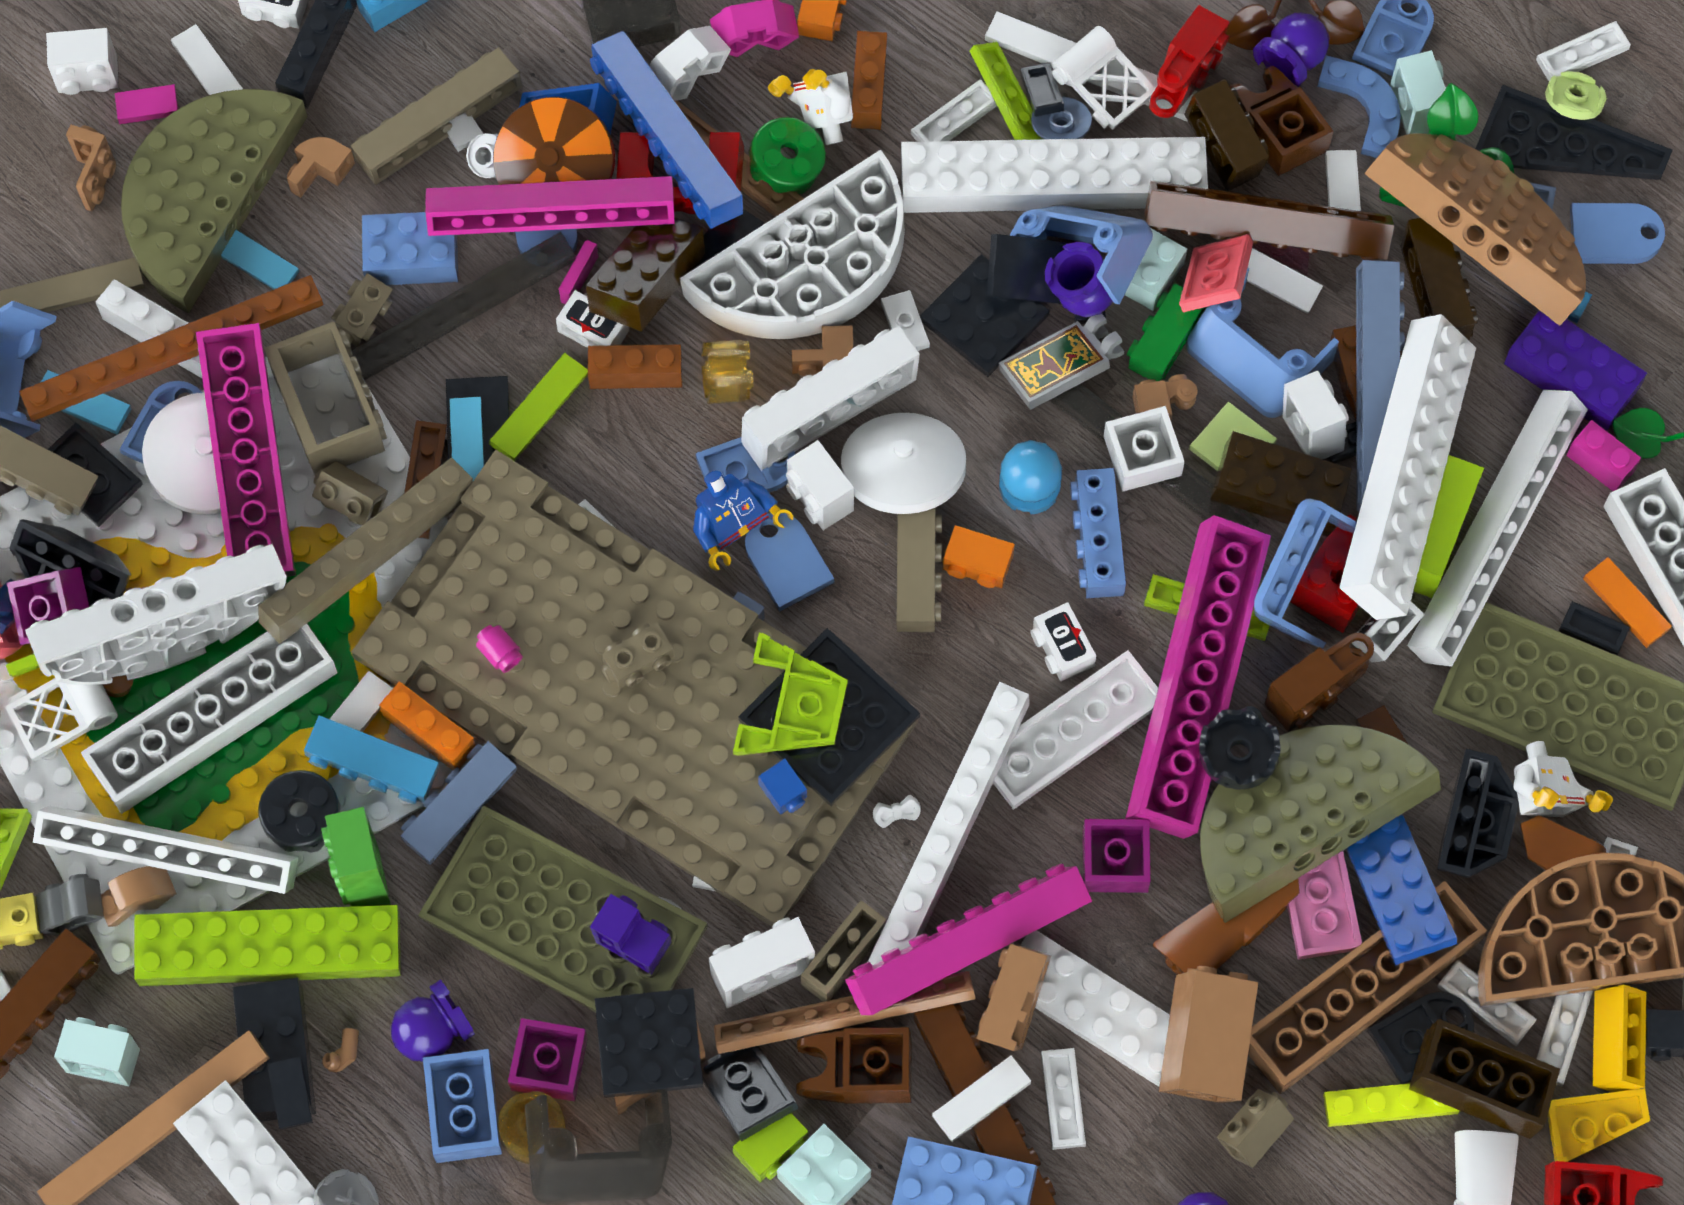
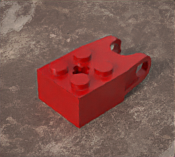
[1149,5,1230,118]
[1290,514,1361,633]
[1544,1161,1663,1205]

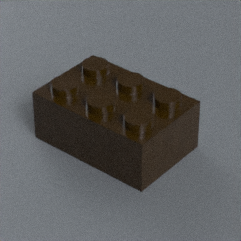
[1184,79,1269,192]

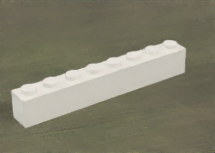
[33,806,299,894]

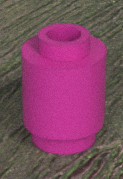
[476,625,523,673]

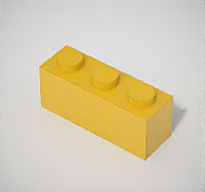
[1593,984,1646,1092]

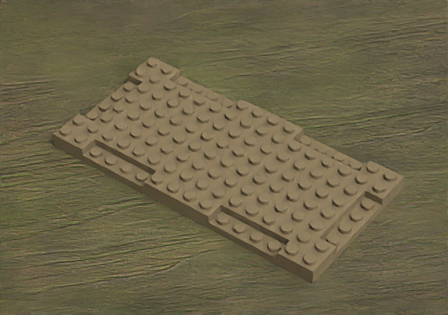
[351,450,919,927]

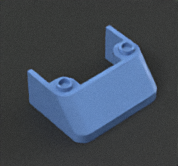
[1010,205,1153,304]
[1186,268,1339,418]
[0,301,56,438]
[1254,499,1357,648]

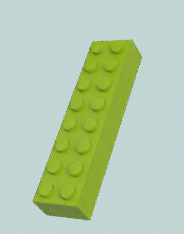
[134,905,401,986]

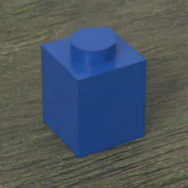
[758,759,807,815]

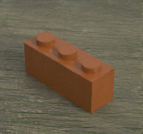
[851,31,887,130]
[588,344,682,389]

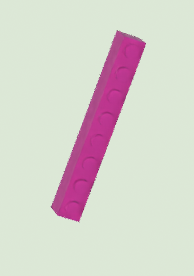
[425,176,675,236]
[845,863,1092,1015]

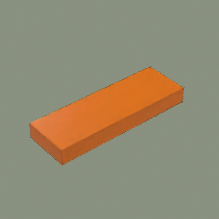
[1583,557,1672,648]

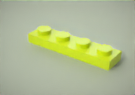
[1323,1083,1460,1127]

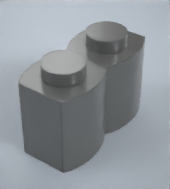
[36,874,104,936]

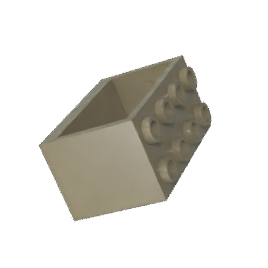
[264,321,387,476]

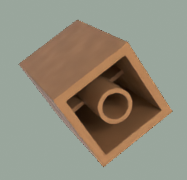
[1159,966,1258,1103]

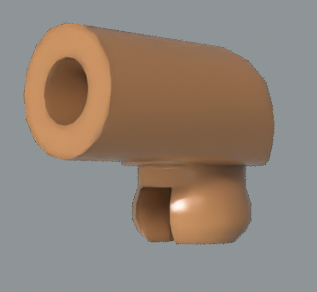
[322,1028,359,1072]

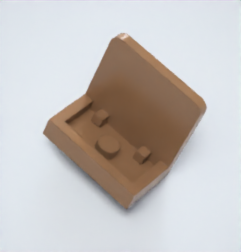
[66,125,116,211]

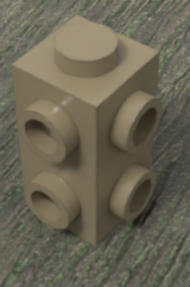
[331,273,393,347]
[312,461,388,525]
[600,622,675,689]
[1217,1089,1294,1168]

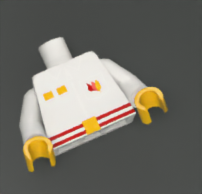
[768,69,853,145]
[1513,741,1613,817]

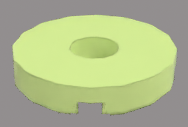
[1545,71,1607,120]

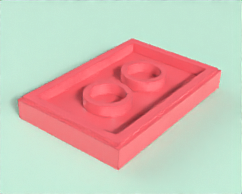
[1179,234,1253,312]

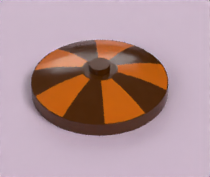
[493,97,615,185]

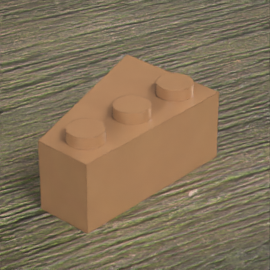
[976,944,1052,1051]

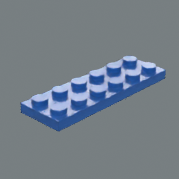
[1346,814,1458,965]

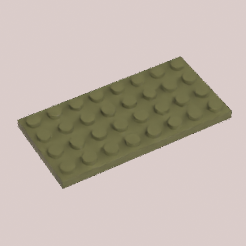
[1432,602,1684,811]
[418,805,708,1013]

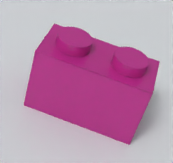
[1566,420,1641,491]

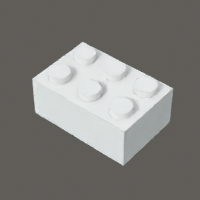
[709,917,815,1008]

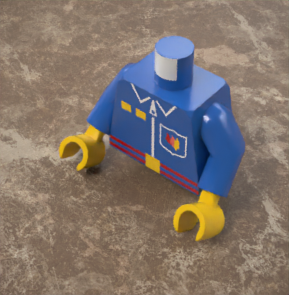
[693,471,793,571]

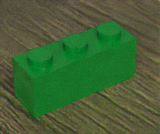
[1127,283,1206,382]

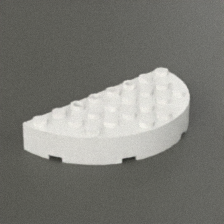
[680,150,905,339]
[25,544,286,685]

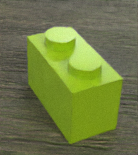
[733,1113,809,1182]

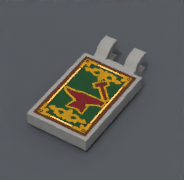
[998,313,1124,410]

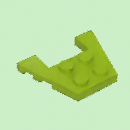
[733,632,848,756]

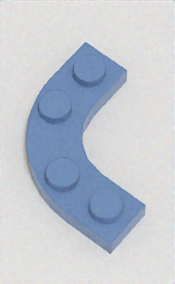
[1317,55,1401,158]

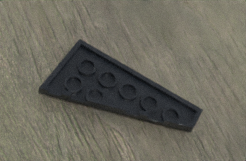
[1475,85,1673,180]

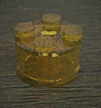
[701,340,754,404]
[498,1091,567,1165]

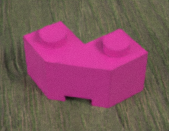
[710,0,799,57]

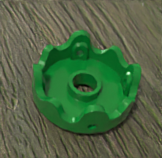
[748,117,826,194]

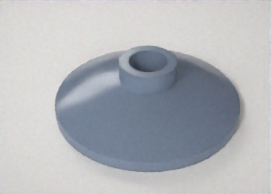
[1031,97,1092,139]

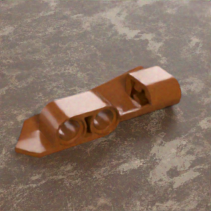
[1520,815,1607,871]
[1153,878,1300,975]

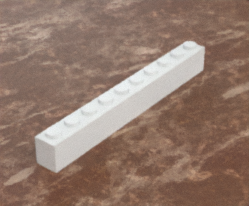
[1407,390,1588,667]
[868,682,1030,965]

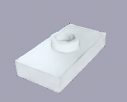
[881,290,930,351]

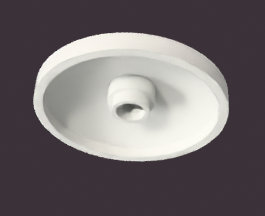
[142,393,221,514]
[841,413,966,514]

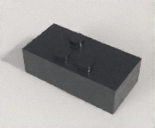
[233,978,316,1122]

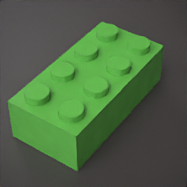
[321,807,391,907]

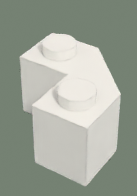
[650,26,731,101]

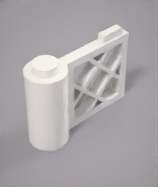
[1052,26,1156,130]
[5,678,118,762]

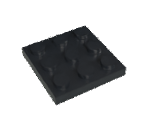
[920,254,1050,377]
[595,988,703,1098]

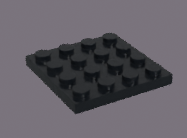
[738,628,920,807]

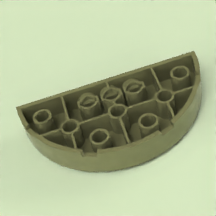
[121,89,307,314]
[1200,725,1441,923]

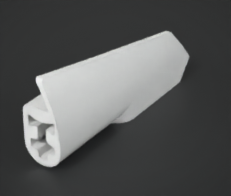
[1454,1130,1519,1205]

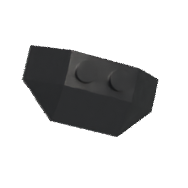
[9,519,131,607]
[1437,748,1519,878]

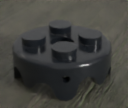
[1199,706,1281,790]
[258,770,341,853]

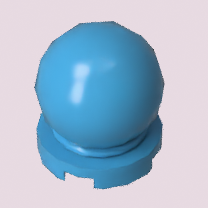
[999,440,1062,514]

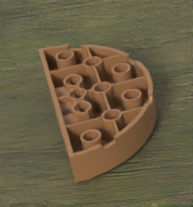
[1364,133,1586,326]
[1478,853,1684,1006]

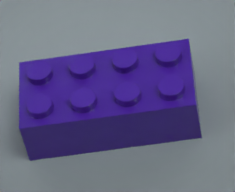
[1504,310,1647,431]

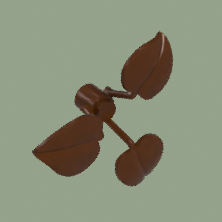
[1226,0,1365,50]

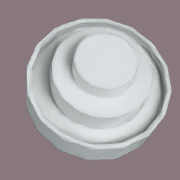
[466,133,498,178]

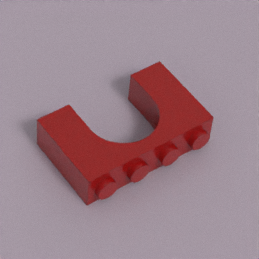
[616,132,745,214]

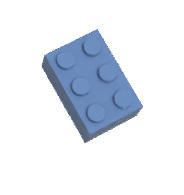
[362,212,458,285]
[423,1049,502,1163]

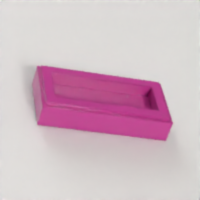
[115,84,178,124]
[559,240,598,304]

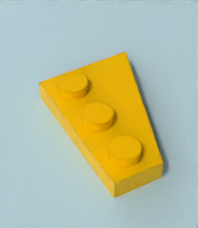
[1547,1088,1650,1162]

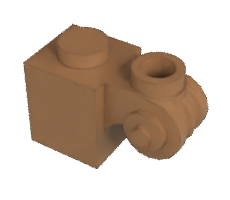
[1132,374,1198,420]

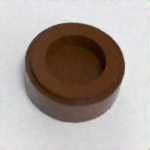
[102,675,133,698]

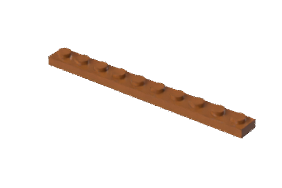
[19,275,324,422]

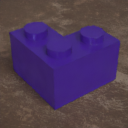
[590,894,672,975]

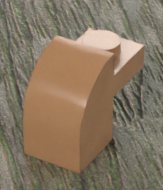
[287,137,355,198]
[792,325,853,376]
[101,866,177,927]

